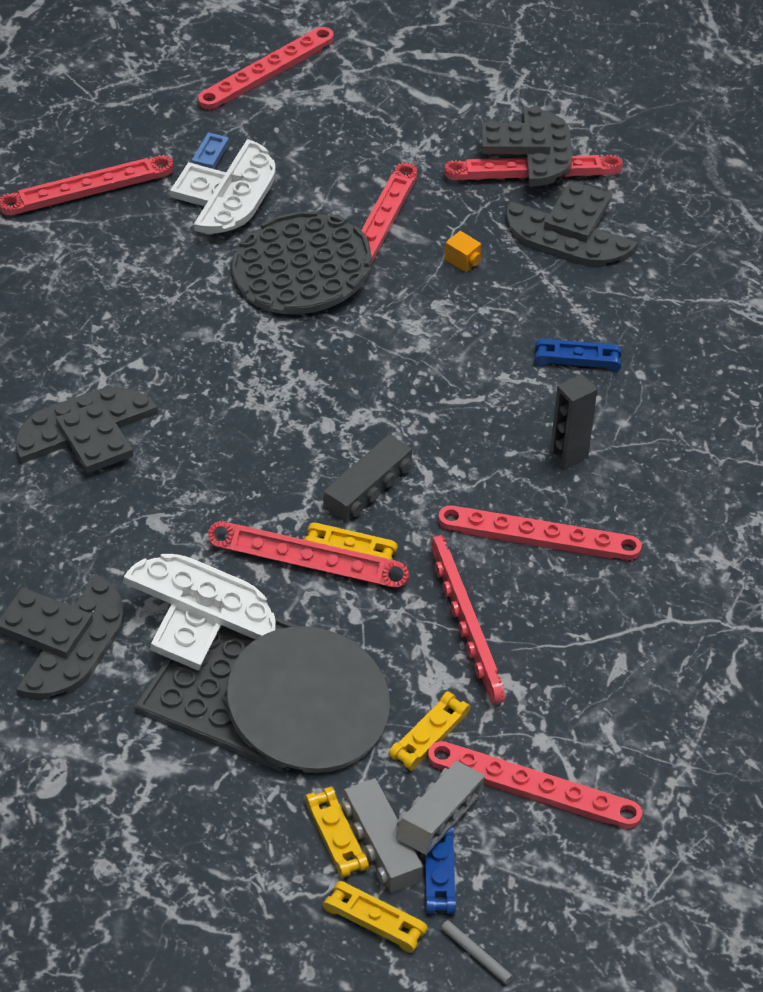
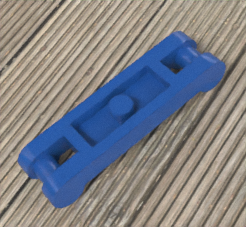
[534,339,622,372]
[425,825,456,914]

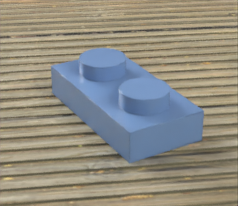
[192,132,229,169]

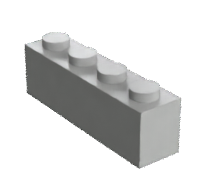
[397,760,486,855]
[341,778,423,894]

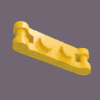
[303,523,398,560]
[388,691,471,771]
[304,786,369,878]
[322,881,428,953]

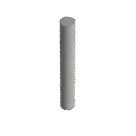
[441,920,513,985]

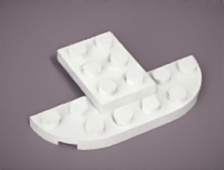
[170,139,275,235]
[123,554,276,671]

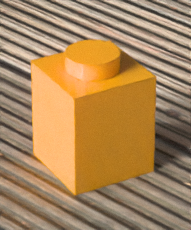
[444,231,482,272]

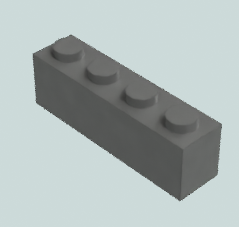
[549,374,597,470]
[323,435,412,523]

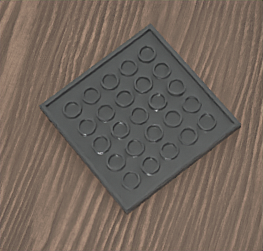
[135,617,298,772]

